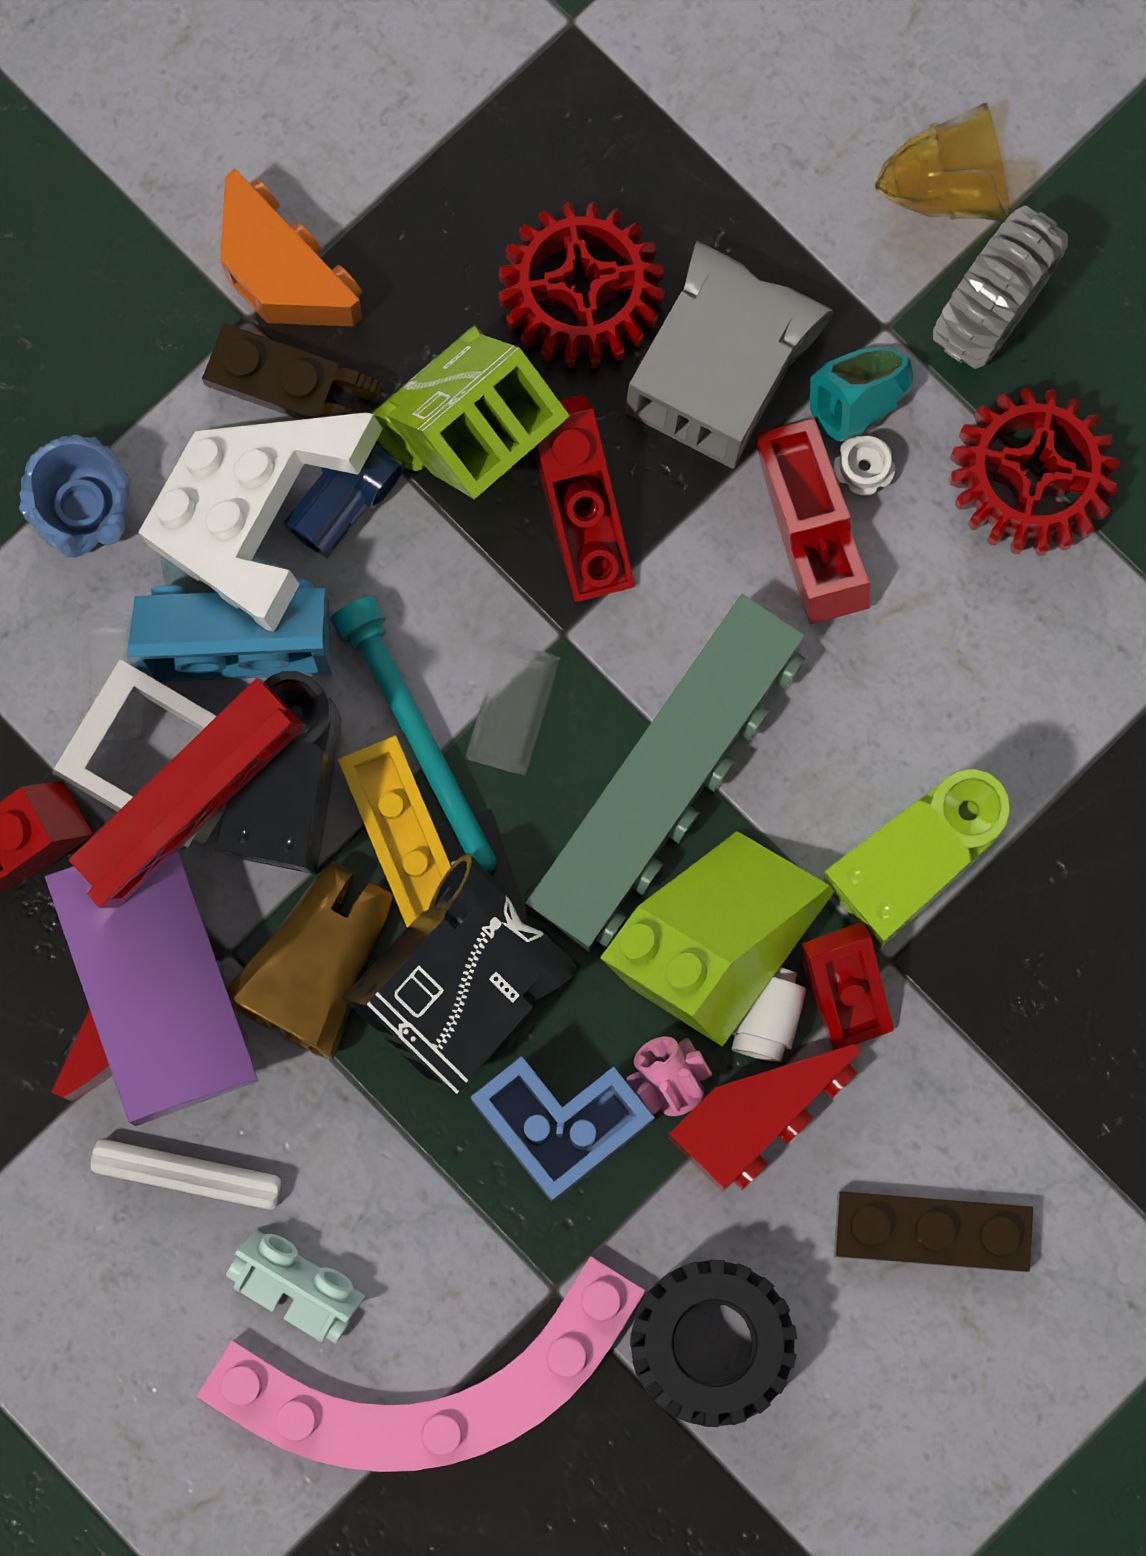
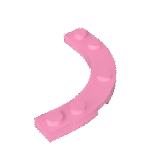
[196,1256,645,1472]

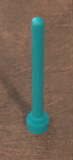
[330,595,497,874]

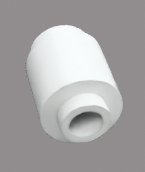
[732,967,807,1063]

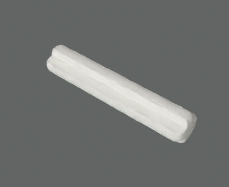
[91,1139,281,1210]

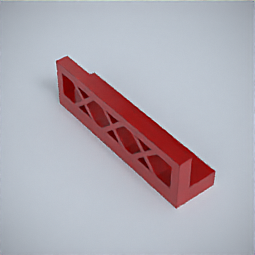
[68,678,306,908]

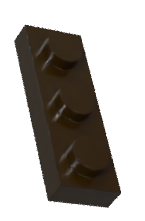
[834,1191,1033,1272]

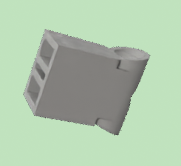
[625,241,833,469]

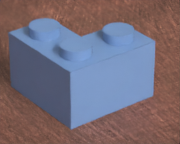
[470,1056,654,1203]

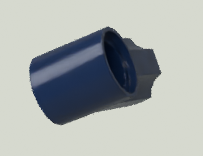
[284,443,405,558]

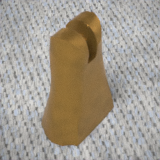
[227,861,393,1060]

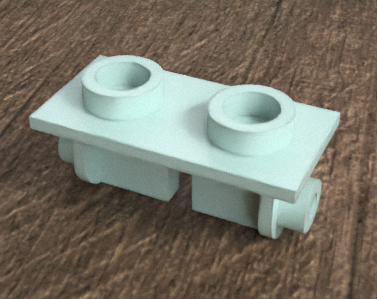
[226,1229,366,1344]

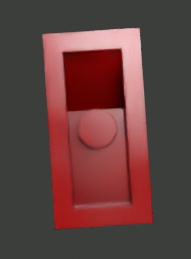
[801,921,894,1050]

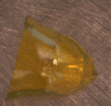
[875,103,1010,222]

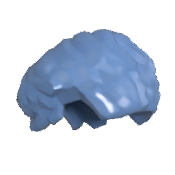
[19,435,131,558]

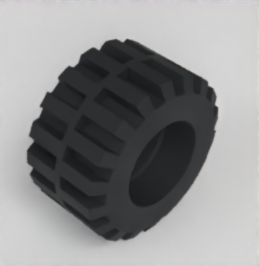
[630,1259,797,1427]

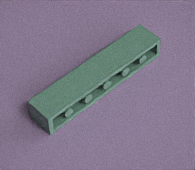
[525,593,806,955]

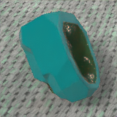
[810,347,914,442]

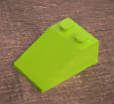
[600,831,835,1047]

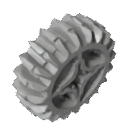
[933,206,1068,369]

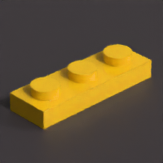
[337,735,451,927]

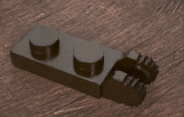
[202,323,384,420]

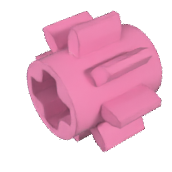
[626,1036,712,1116]

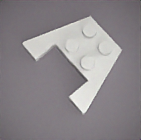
[138,413,383,632]

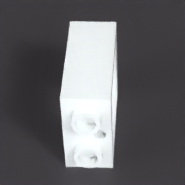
[52,659,223,850]

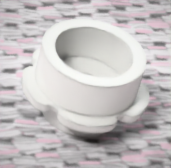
[834,436,895,496]

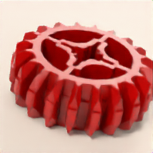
[499,202,665,369]
[949,387,1119,556]

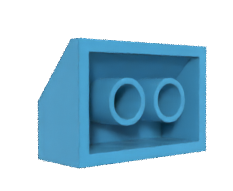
[128,579,332,682]

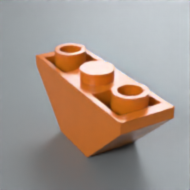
[220,168,363,327]

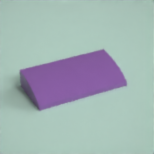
[45,851,259,1126]

